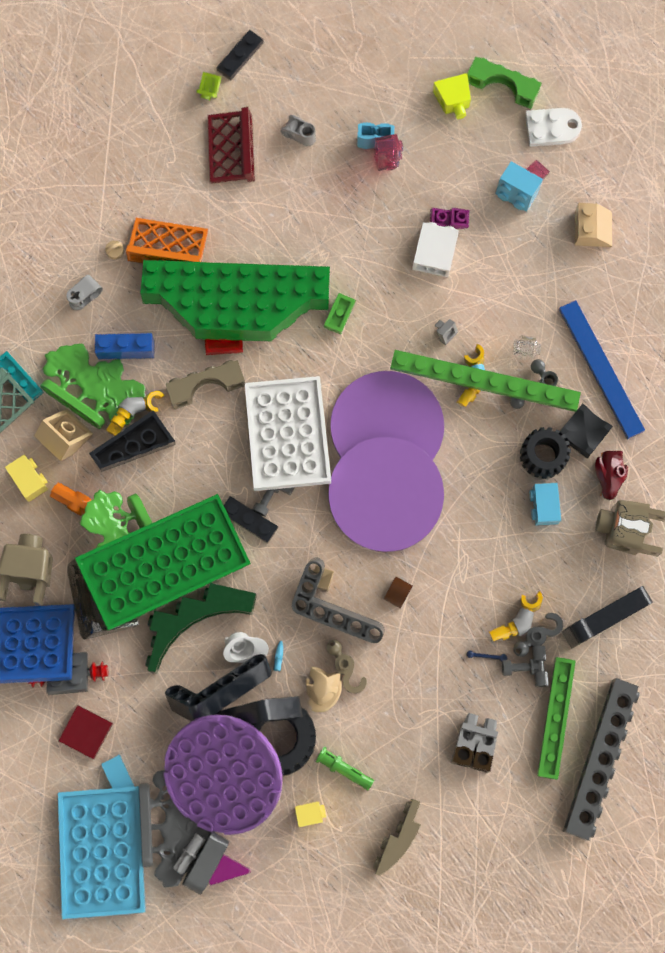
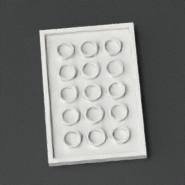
[245,376,331,491]

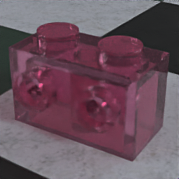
[374,134,403,171]

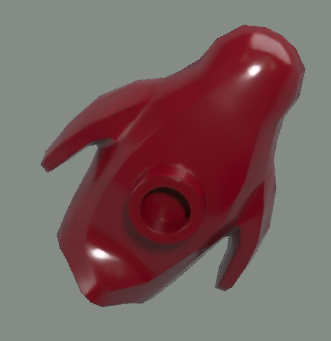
[595,451,628,500]

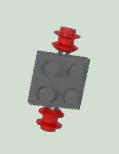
[28,652,109,695]

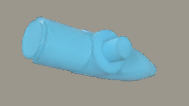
[273,641,283,672]

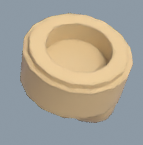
[105,240,124,260]

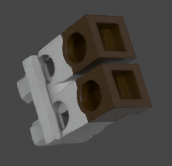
[451,713,498,773]

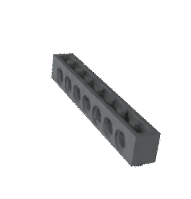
[563,678,640,841]

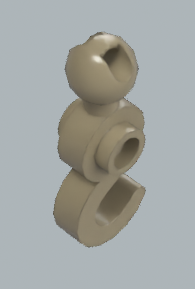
[326,640,367,694]

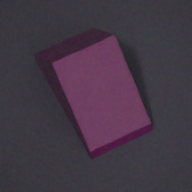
[209,854,251,885]

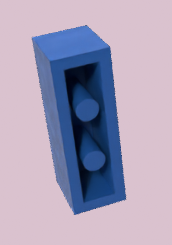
[95,333,155,360]

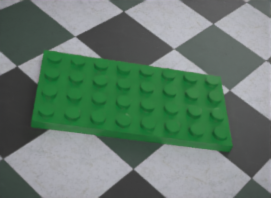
[74,494,251,631]

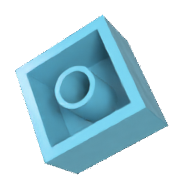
[496,161,543,212]

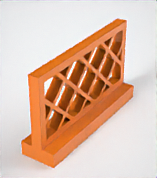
[126,218,208,263]

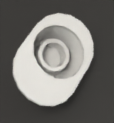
[223,632,269,663]

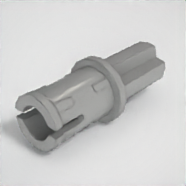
[173,833,206,874]

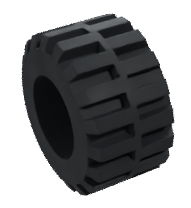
[520,427,571,479]

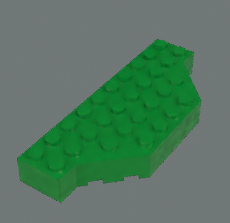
[140,260,330,342]

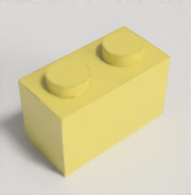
[5,454,48,502]
[295,801,326,827]

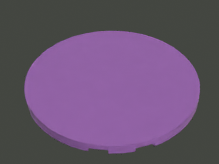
[331,371,444,460]
[328,437,444,552]
[164,715,282,835]

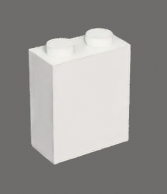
[412,222,459,277]

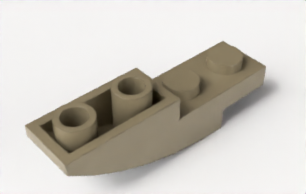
[373,799,421,876]

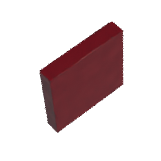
[58,705,114,759]

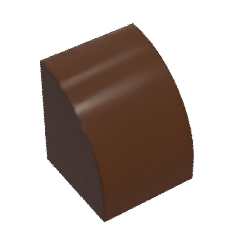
[384,577,413,609]

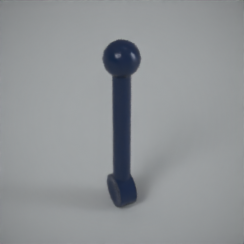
[466,650,508,662]

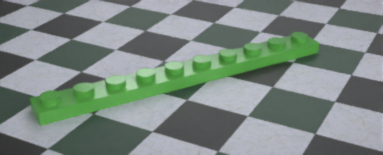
[390,350,581,412]

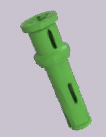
[315,746,374,791]

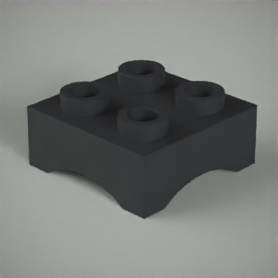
[559,403,613,459]

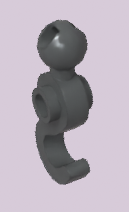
[513,613,563,657]

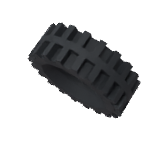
[252,698,316,776]

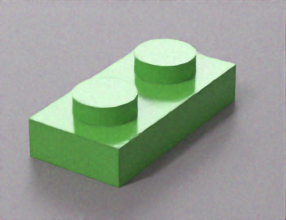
[324,293,356,334]

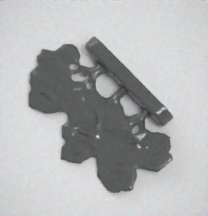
[139,770,215,887]

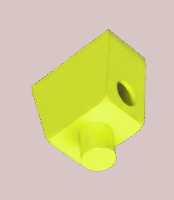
[433,73,471,119]

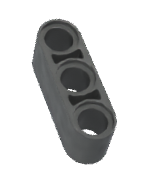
[182,831,229,895]

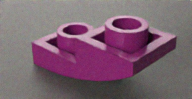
[430,207,469,229]

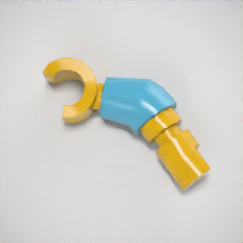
[456,344,485,407]

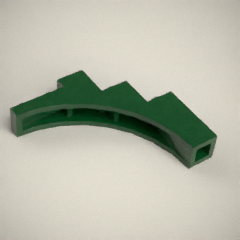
[145,583,257,674]

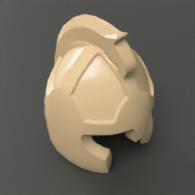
[306,667,342,712]

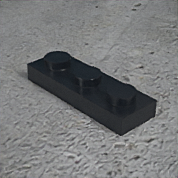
[217,29,264,81]
[224,496,278,544]

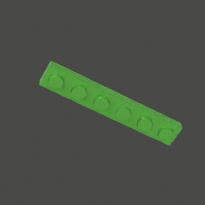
[537,657,576,780]

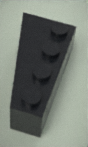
[89,410,176,472]

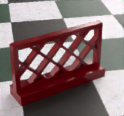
[208,107,255,184]

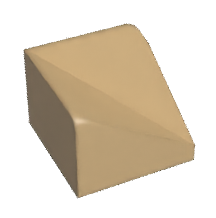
[310,565,334,592]

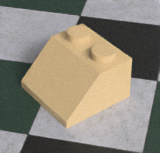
[575,203,612,247]
[34,409,93,461]

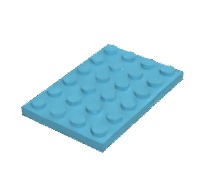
[58,786,146,919]

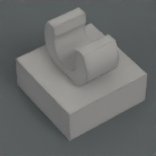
[435,319,458,345]

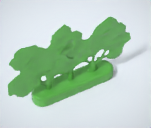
[40,343,146,429]
[80,490,152,548]

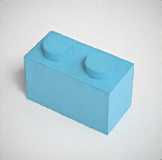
[529,483,561,526]

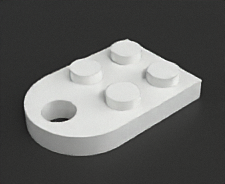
[525,108,582,147]

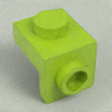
[196,72,221,100]

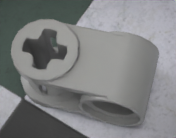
[281,115,316,146]
[66,275,103,310]

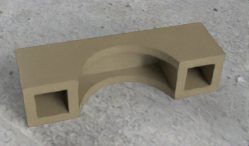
[166,360,245,410]

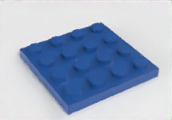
[0,604,75,684]

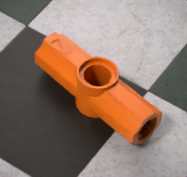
[50,482,92,516]

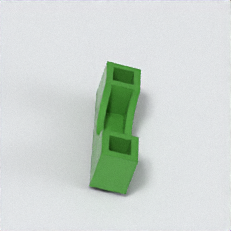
[467,56,542,109]

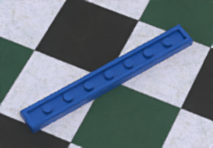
[559,300,645,439]

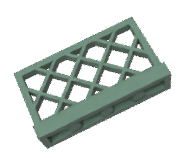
[0,368,35,433]

